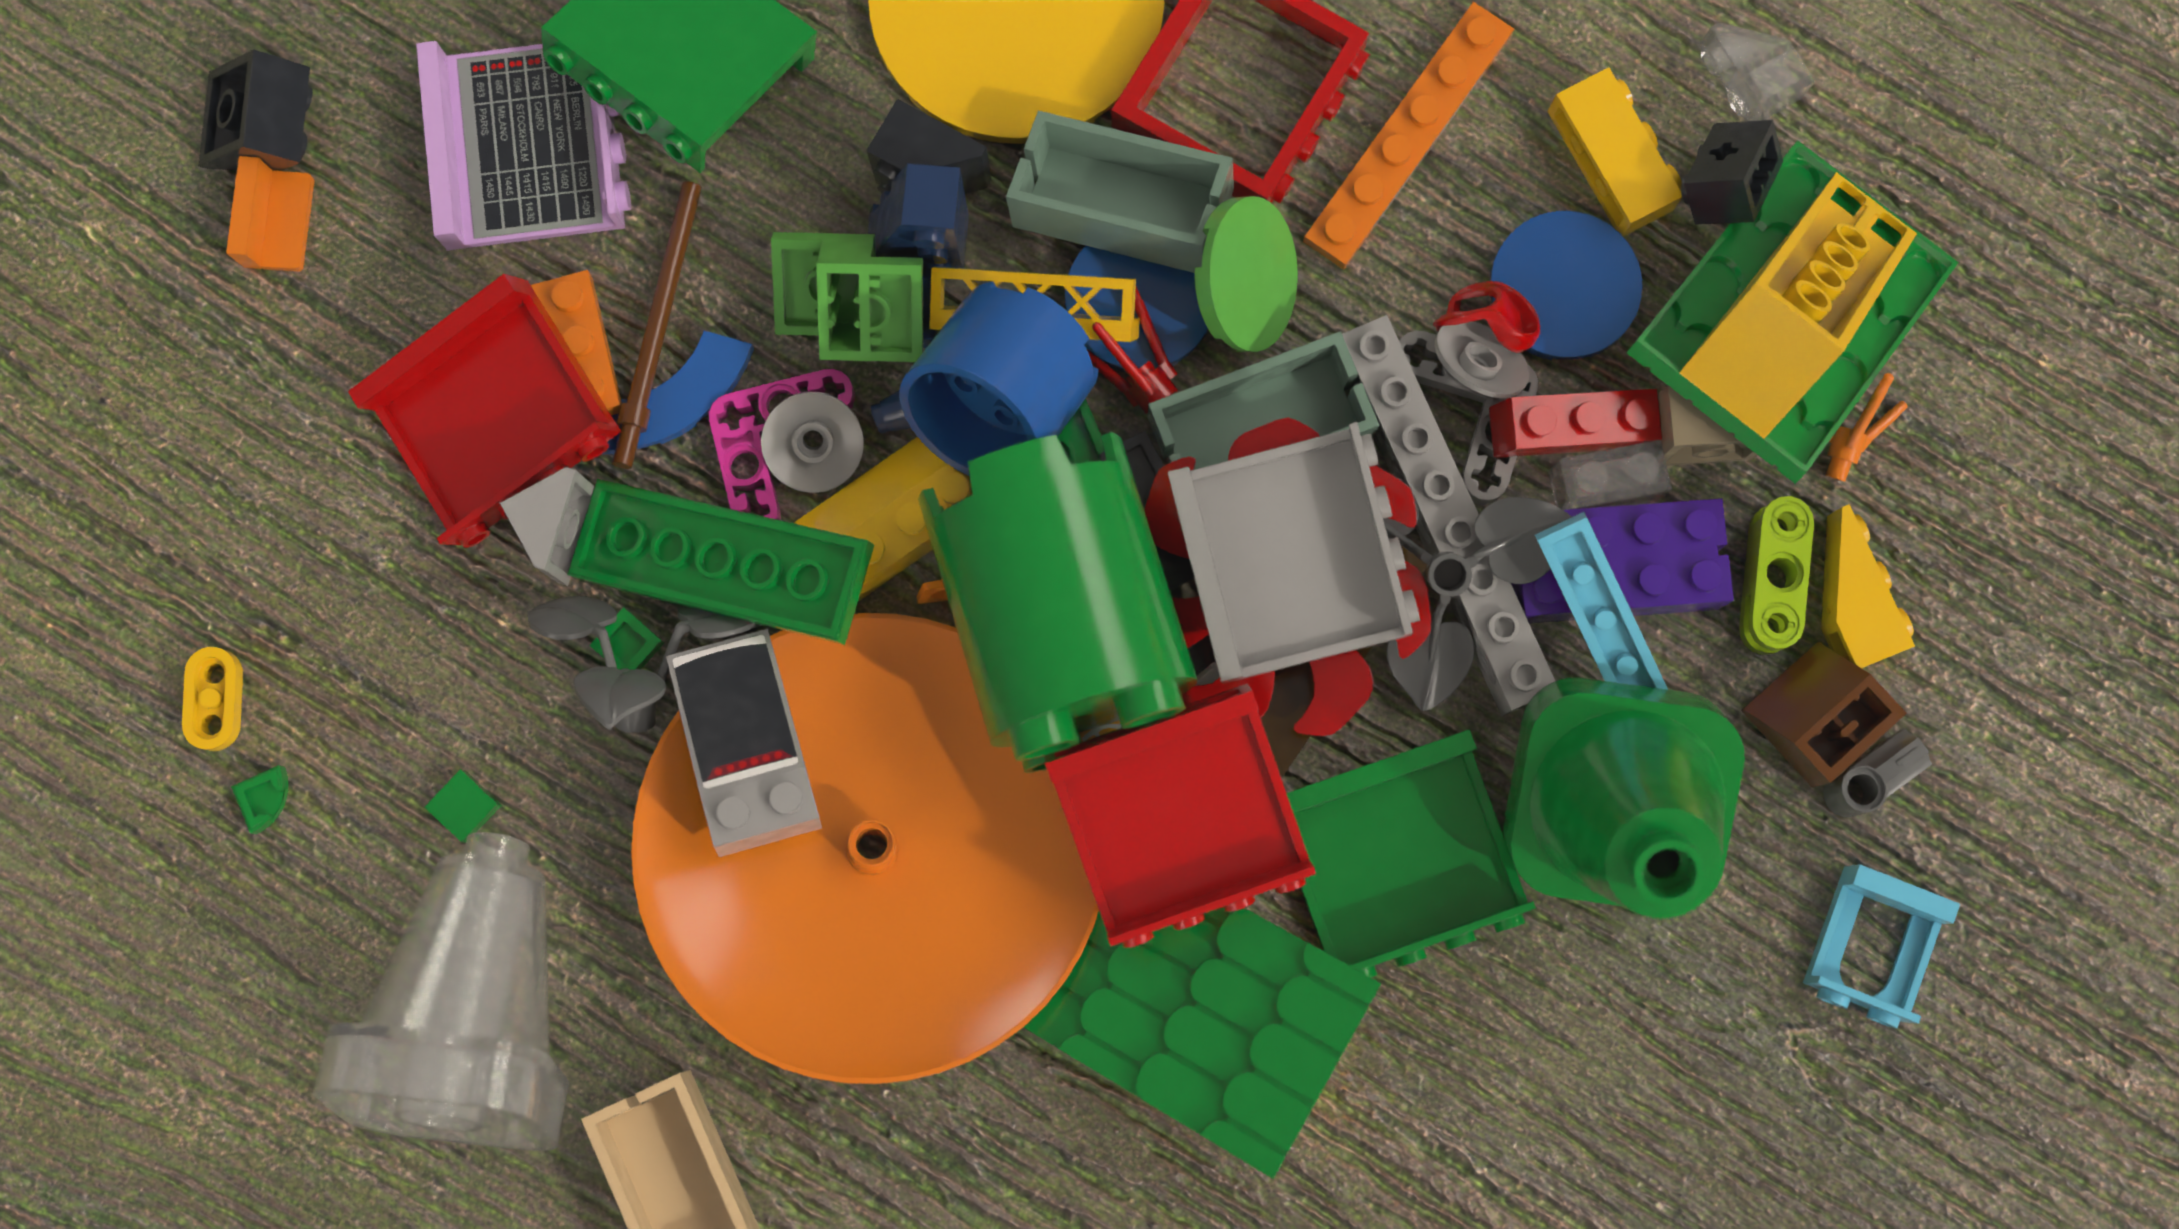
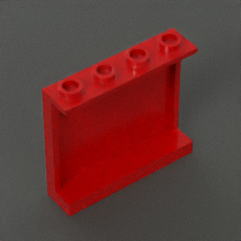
[348,274,621,548]
[1044,684,1316,948]

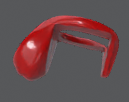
[1433,281,1541,353]

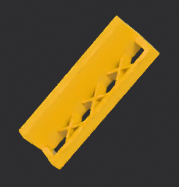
[929,267,1140,342]

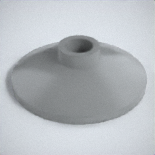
[1434,322,1529,398]
[761,392,864,493]

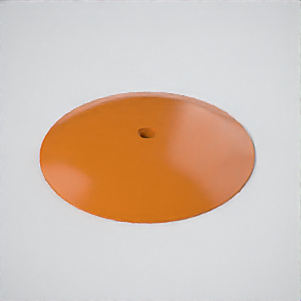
[631,613,1099,1084]

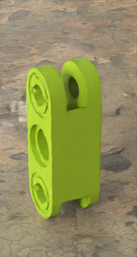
[1739,496,1814,655]

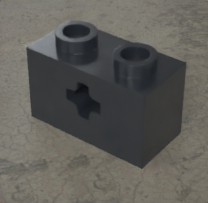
[1681,119,1783,225]

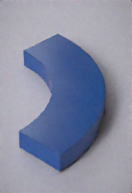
[603,330,754,454]

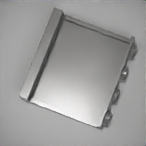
[1168,422,1420,684]

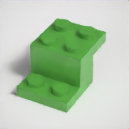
[771,232,924,362]

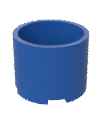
[899,282,1099,476]

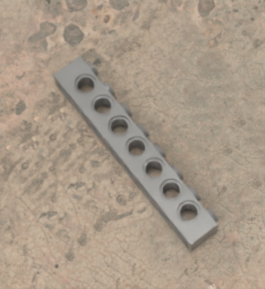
[1342,315,1555,717]

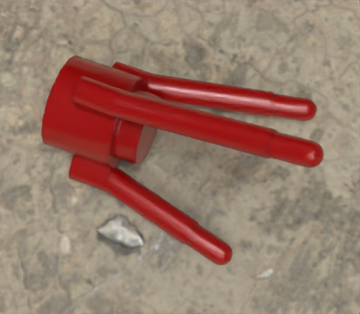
[1087,286,1178,414]

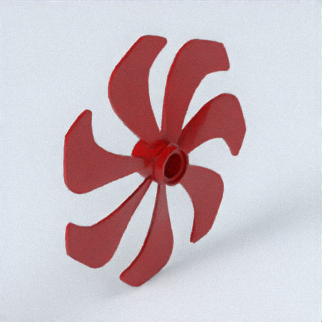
[1144,417,1431,736]

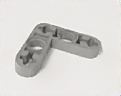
[1399,330,1538,505]

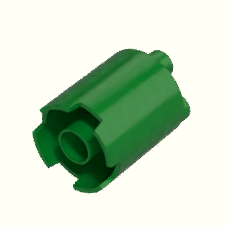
[918,432,1198,773]

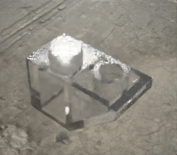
[1699,22,1816,121]

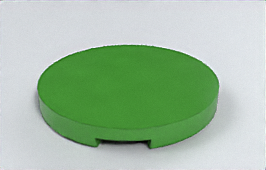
[1195,196,1298,352]

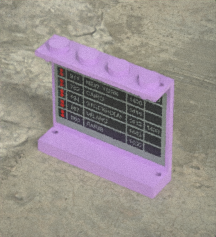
[416,41,631,250]

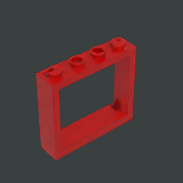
[1111,0,1371,203]

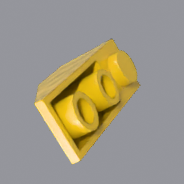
[1821,504,1915,668]

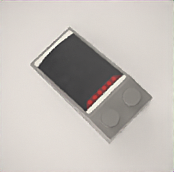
[666,629,822,857]

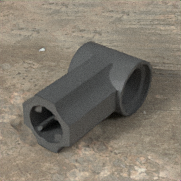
[1823,728,1932,817]

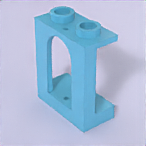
[1803,864,1960,1029]

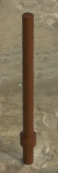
[612,181,702,469]

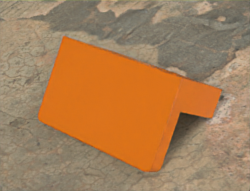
[226,156,315,272]

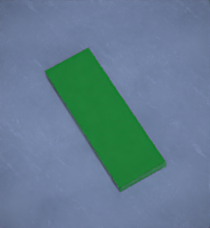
[567,479,874,645]

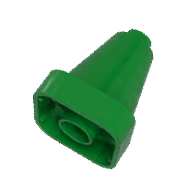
[1503,677,1745,919]

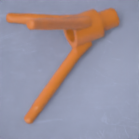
[1825,373,1908,482]

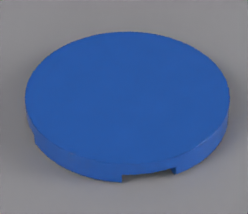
[1489,211,1642,360]
[1065,246,1209,372]

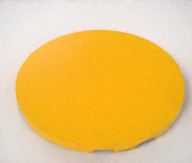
[868,0,1164,144]

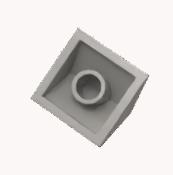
[500,467,594,586]

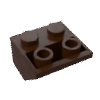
[1741,641,1907,787]

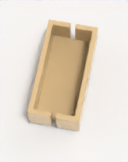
[581,1070,760,1229]

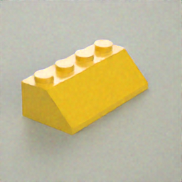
[794,437,973,602]

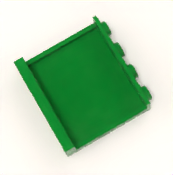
[541,0,817,173]
[1287,729,1536,977]

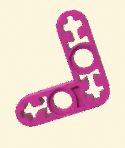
[709,369,855,520]

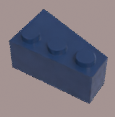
[868,163,969,269]

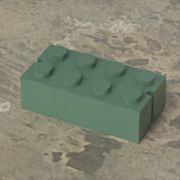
[1006,110,1234,273]
[1147,331,1379,470]

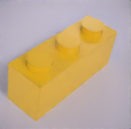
[1547,67,1682,237]

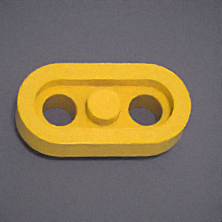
[182,647,243,751]

